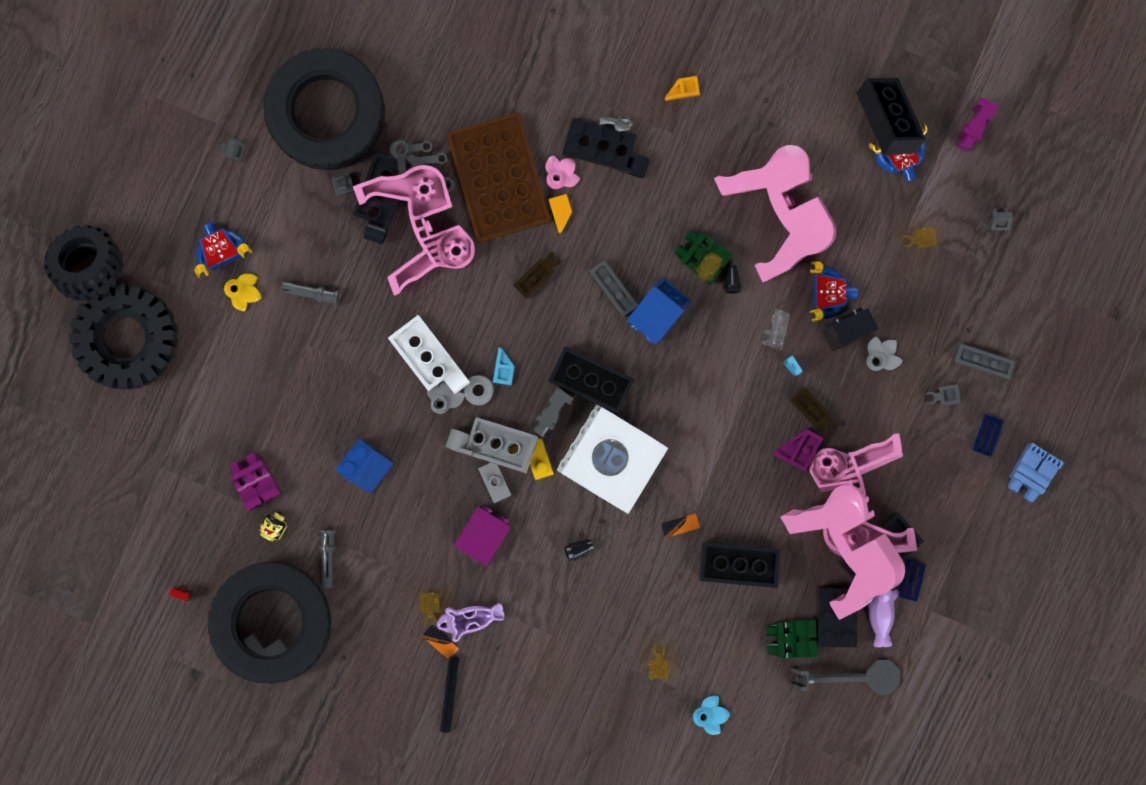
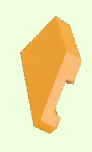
[665,76,700,101]
[548,194,572,234]

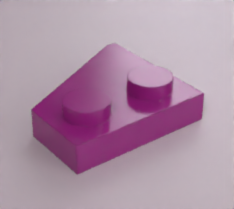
[772,429,823,472]

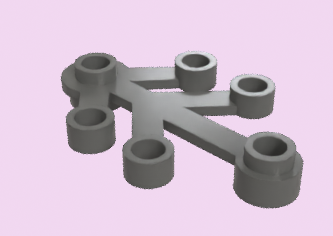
[390,140,454,192]

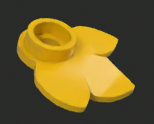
[224,274,262,311]

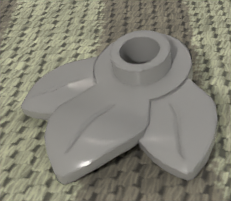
[599,116,633,131]
[866,337,903,371]
[427,381,465,414]

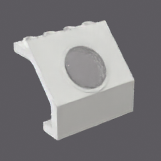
[557,405,668,514]

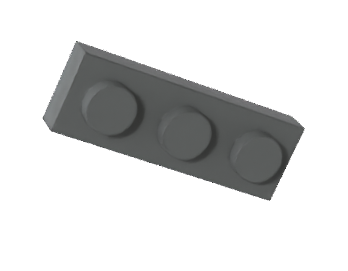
[589,260,638,317]
[953,343,1015,380]

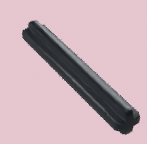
[440,656,459,733]

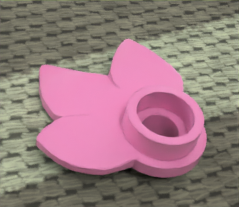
[545,155,580,189]

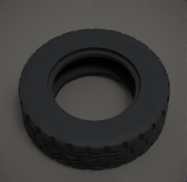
[263,48,385,170]
[208,562,332,684]

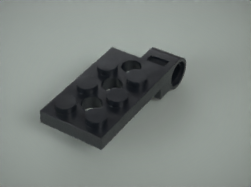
[562,118,650,178]
[353,152,412,245]

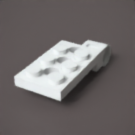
[388,315,470,394]

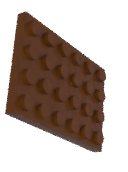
[446,112,551,243]

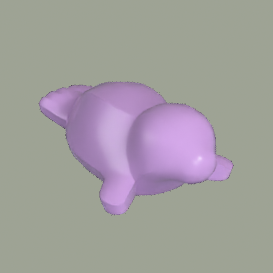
[868,589,899,647]
[437,603,505,642]

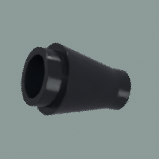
[723,265,742,294]
[564,540,594,561]

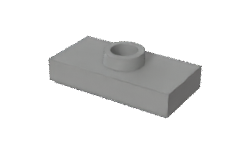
[478,463,511,503]

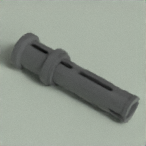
[281,280,341,307]
[319,529,336,588]

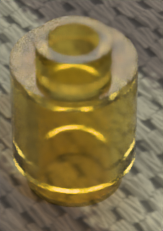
[696,252,723,282]

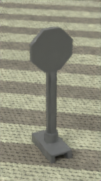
[790,659,900,695]

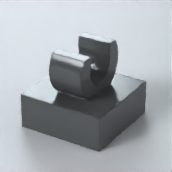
[220,138,246,162]
[331,172,355,197]
[990,208,1013,230]

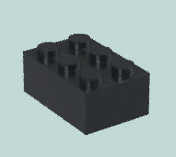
[815,587,857,648]

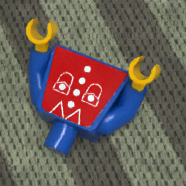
[869,123,927,182]
[194,222,252,278]
[810,262,858,322]

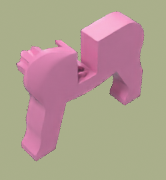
[714,145,836,282]
[353,165,475,295]
[809,433,917,556]
[780,484,905,620]

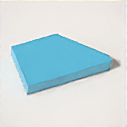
[493,347,515,386]
[783,356,802,376]

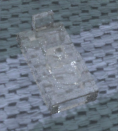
[762,309,790,351]

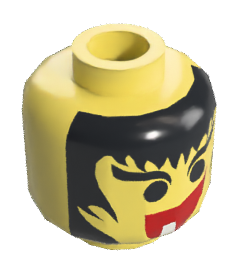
[259,512,287,542]

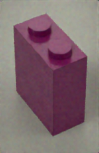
[454,505,511,566]

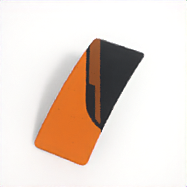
[661,514,700,538]
[422,625,459,659]

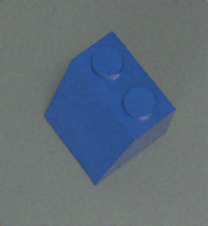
[627,277,692,345]
[335,439,394,493]

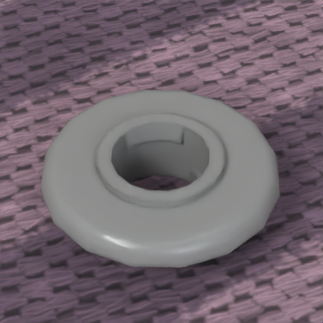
[463,375,494,406]

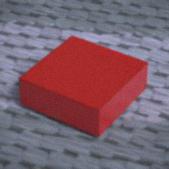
[169,587,193,601]

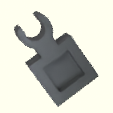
[926,384,961,406]

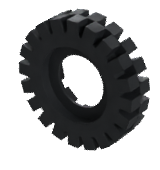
[69,285,178,390]

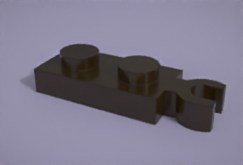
[513,252,561,299]
[790,387,838,435]

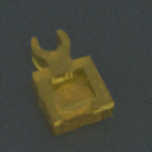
[902,227,938,250]
[420,592,440,626]
[649,646,669,680]

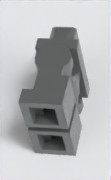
[533,388,574,437]

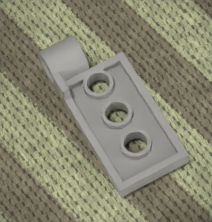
[445,417,539,474]

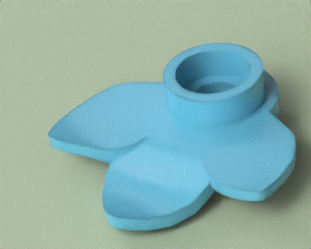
[693,695,730,735]

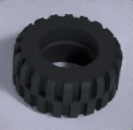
[44,225,124,301]

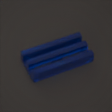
[972,414,1004,457]
[898,559,926,602]

